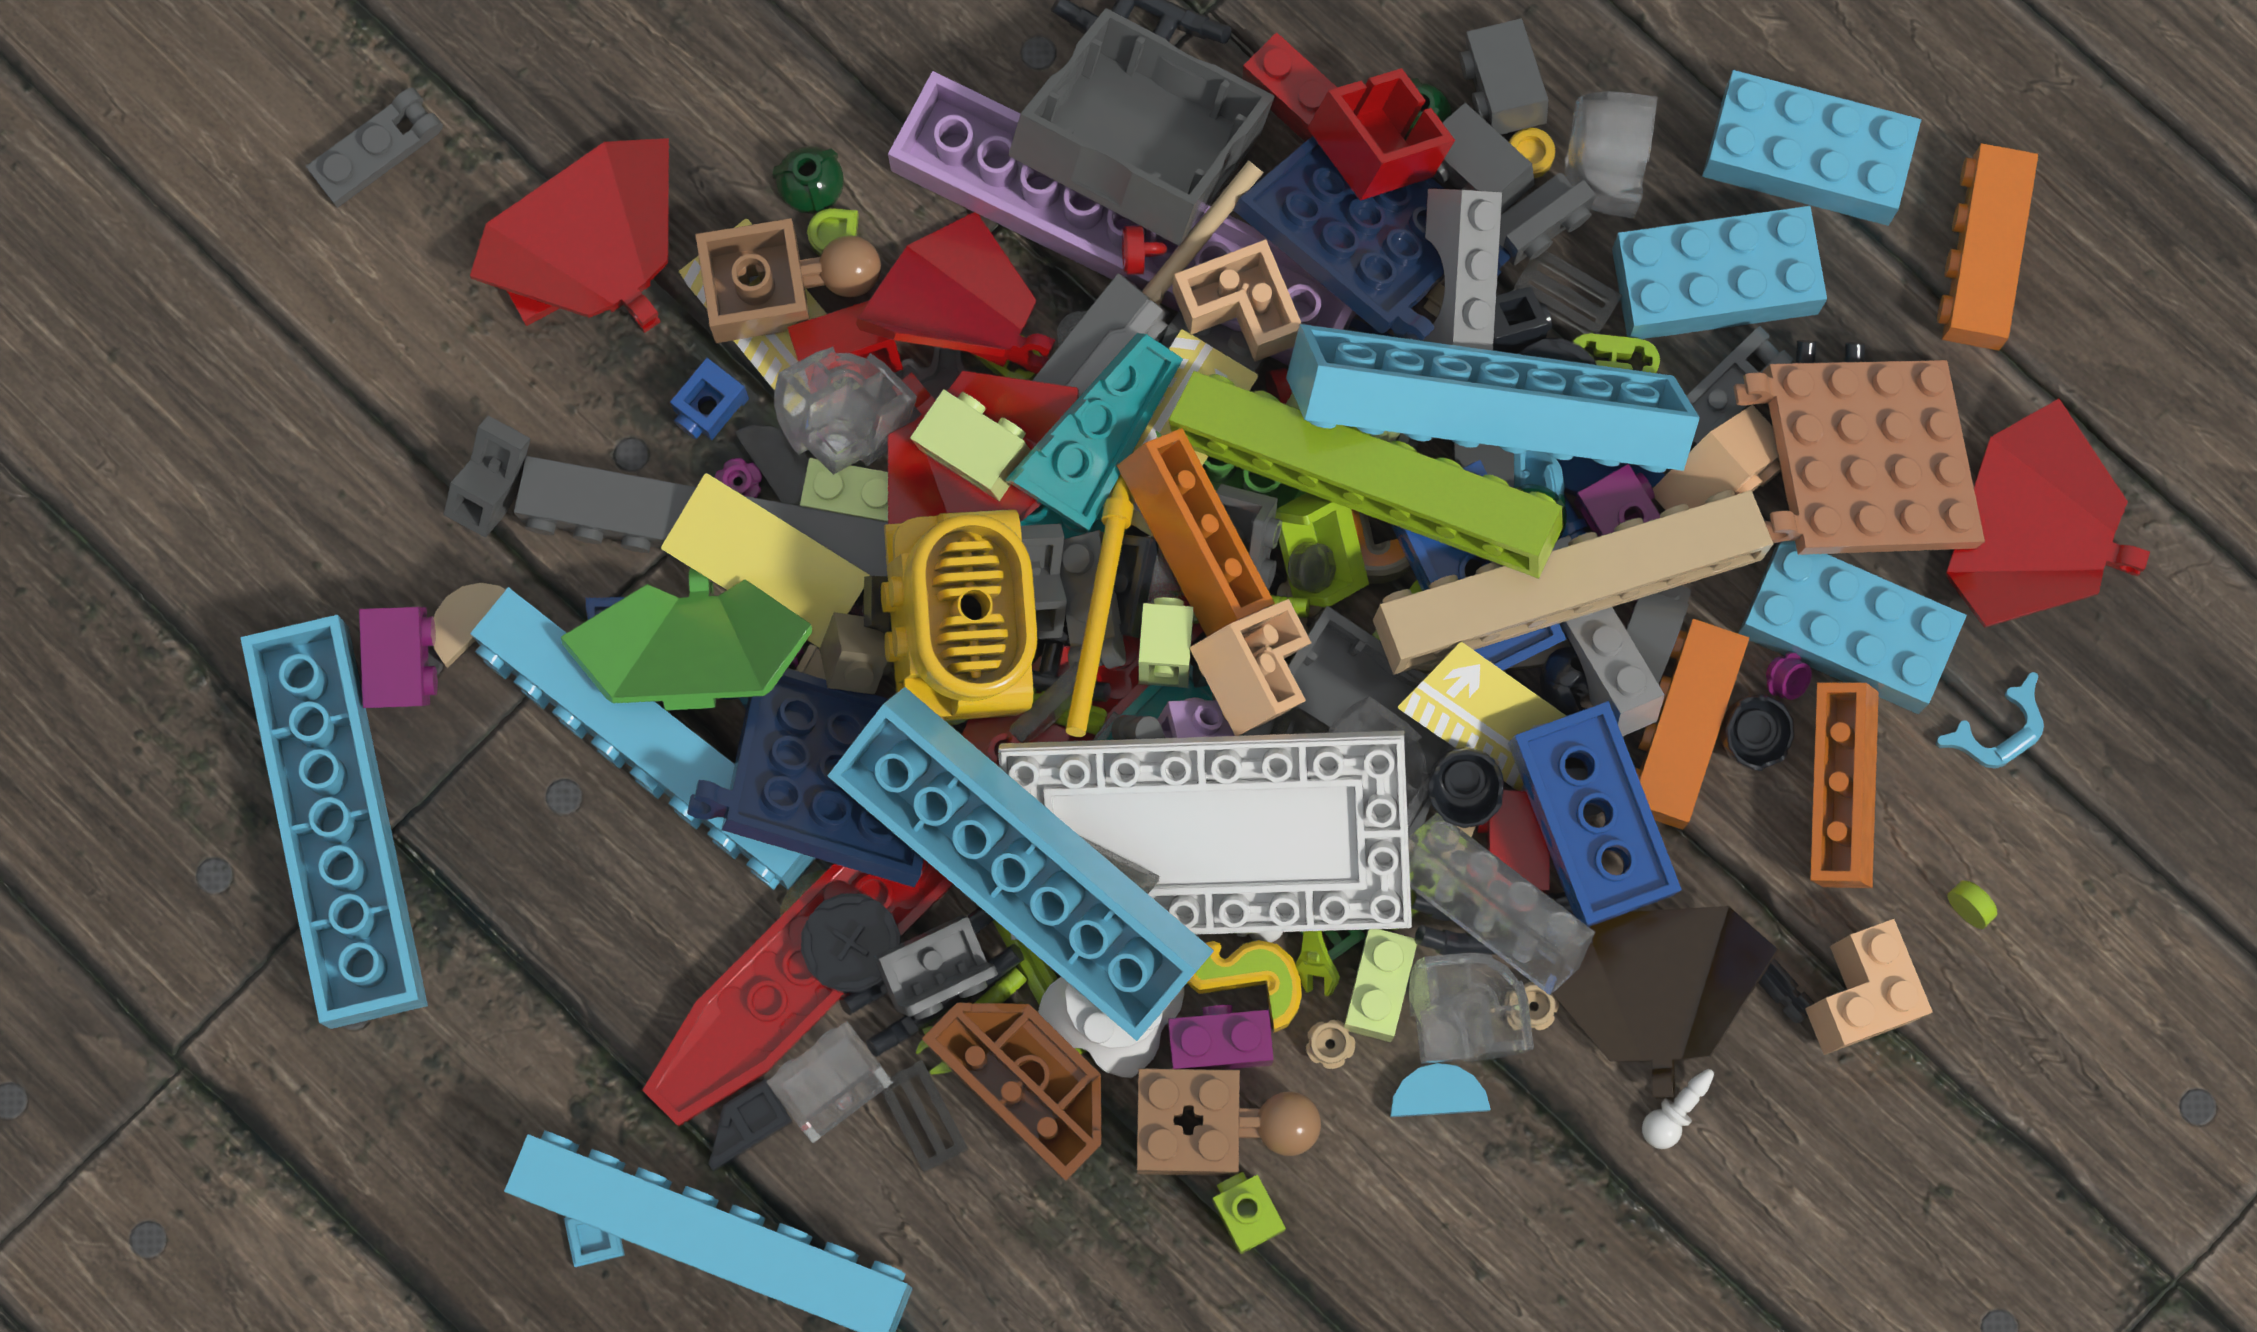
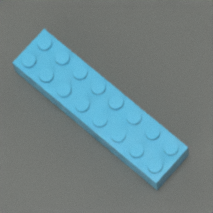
[1286,324,1700,472]
[470,587,816,891]
[240,615,428,1029]
[827,687,1214,1041]
[504,1130,913,1332]

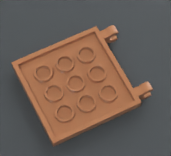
[1733,360,1985,555]

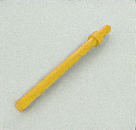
[1066,474,1134,737]

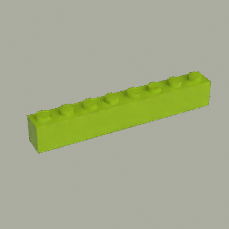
[1169,371,1563,579]

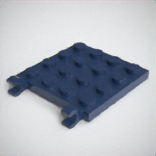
[1233,136,1511,341]
[687,668,924,887]

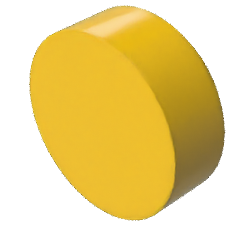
[1509,128,1555,178]

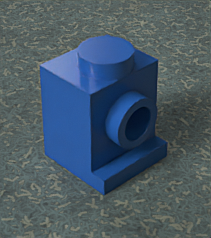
[670,358,749,441]

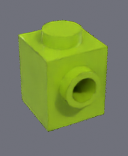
[1212,1172,1286,1254]

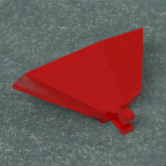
[470,138,669,333]
[856,212,1056,374]
[888,371,1079,524]
[1946,398,2150,628]

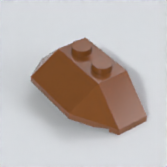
[922,1003,1101,1181]

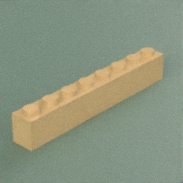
[1373,490,1773,675]

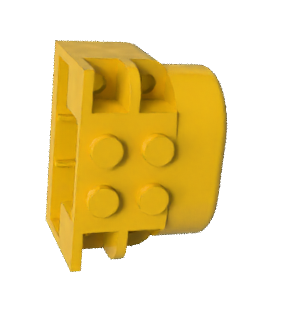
[881,509,1037,721]

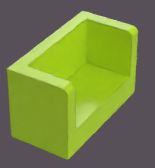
[1275,493,1369,607]

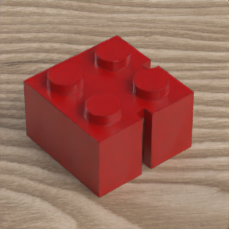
[1307,68,1455,201]

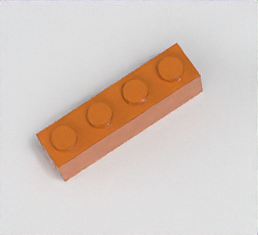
[1937,143,2038,351]
[1117,428,1275,637]
[1634,619,1750,830]
[1810,683,1879,888]

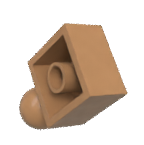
[695,218,881,343]
[1137,1069,1321,1176]

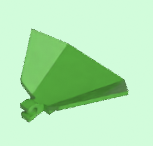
[561,567,812,710]

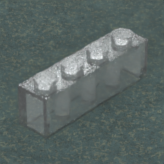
[1408,812,1595,995]

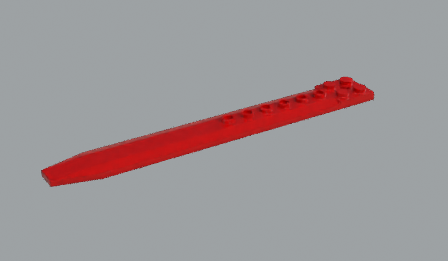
[642,547,1205,1126]

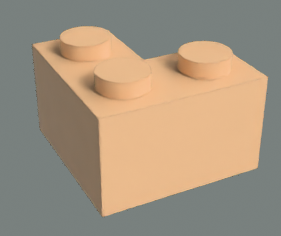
[1172,239,1302,362]
[1653,405,1781,510]
[1190,599,1311,736]
[1805,919,1933,1055]

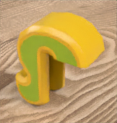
[1187,940,1302,1033]

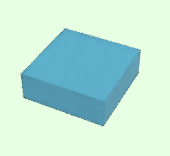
[564,1217,625,1267]

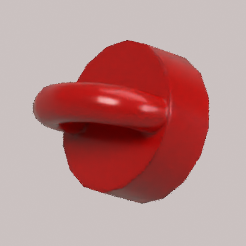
[1122,225,1167,275]

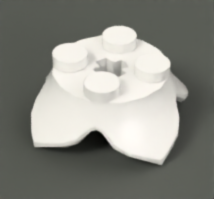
[1038,977,1184,1078]

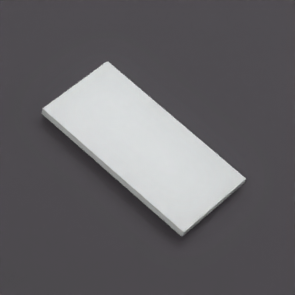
[998,730,1412,940]

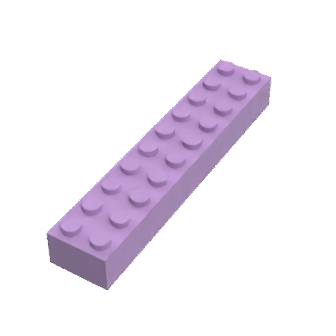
[888,71,1356,366]

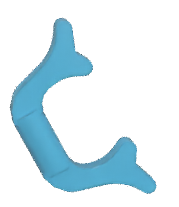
[1936,672,2044,769]

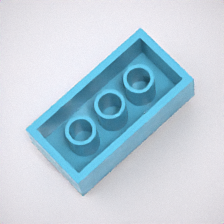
[1702,70,1921,226]
[1612,206,1827,339]
[1738,541,1967,714]

